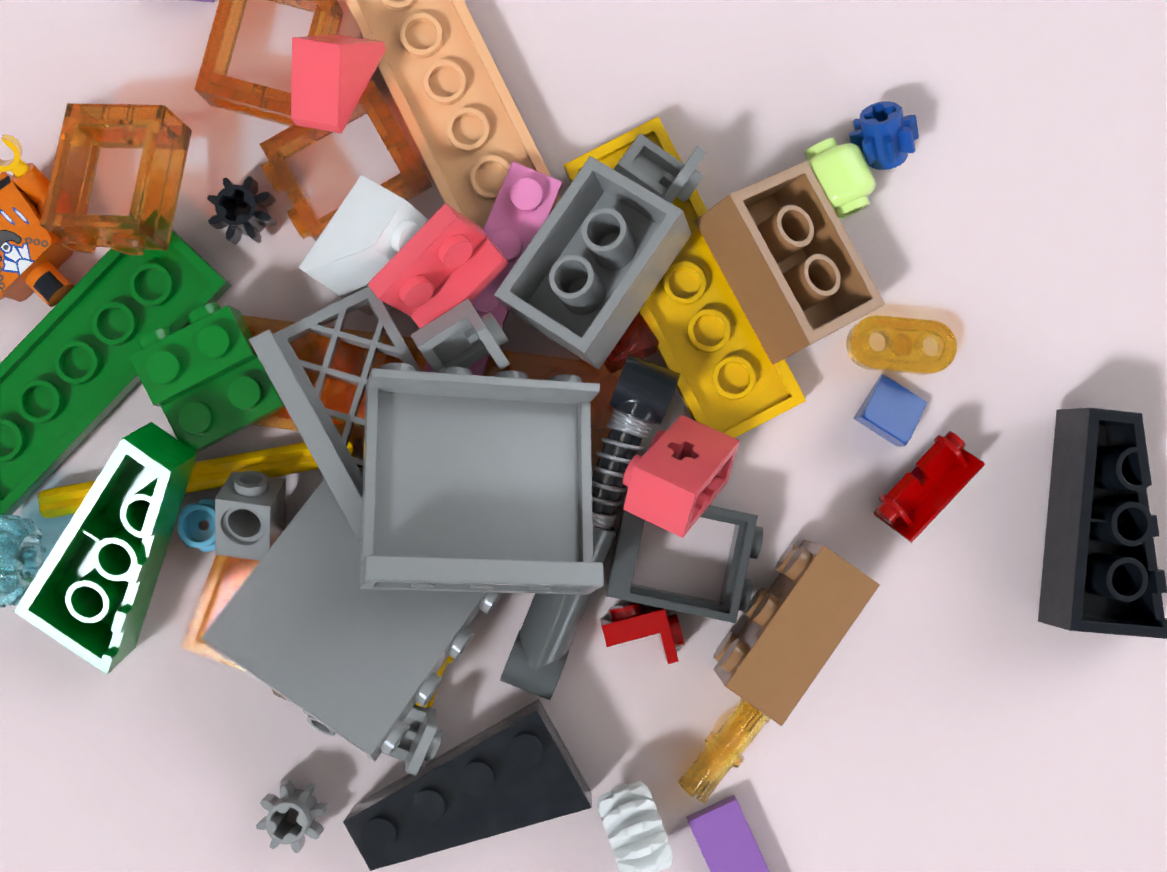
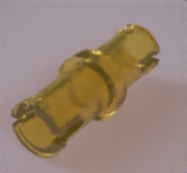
[678,698,771,804]

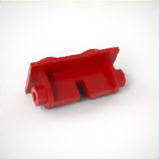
[873,431,985,543]

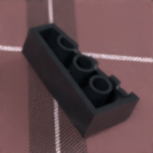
[1038,408,1167,639]
[343,699,592,871]

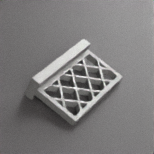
[249,286,422,544]

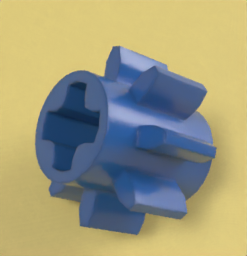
[849,101,919,170]

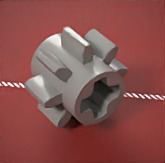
[256,780,328,853]

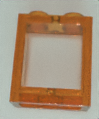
[194,0,344,132]
[259,81,433,241]
[40,103,192,255]

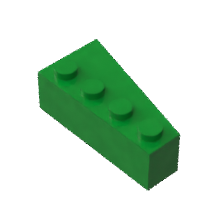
[13,422,197,675]

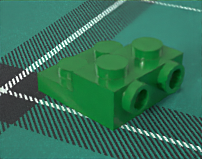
[129,302,286,453]

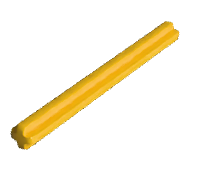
[37,435,356,518]

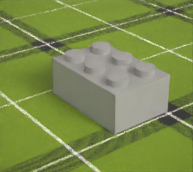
[494,156,692,370]

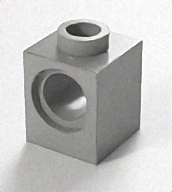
[215,471,286,561]

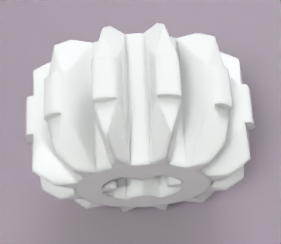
[597,781,673,872]

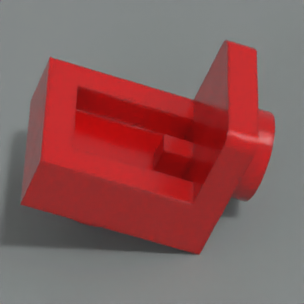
[600,602,685,664]

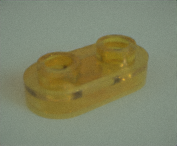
[846,315,957,375]

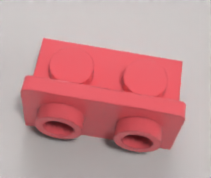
[367,203,508,329]

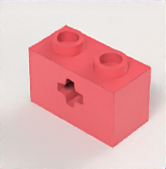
[623,415,740,538]

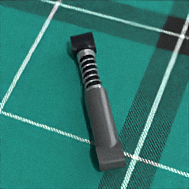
[500,354,680,700]

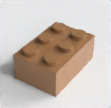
[695,160,885,365]
[713,540,880,726]

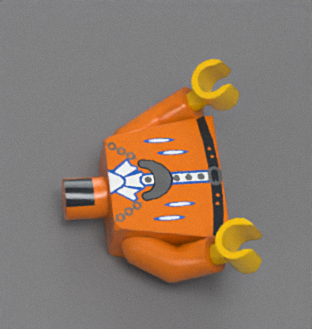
[0,134,74,307]

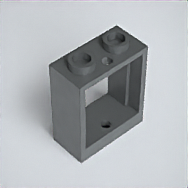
[606,490,763,623]

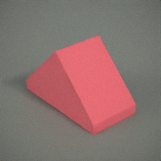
[291,34,386,134]

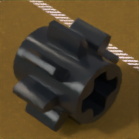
[207,176,277,245]

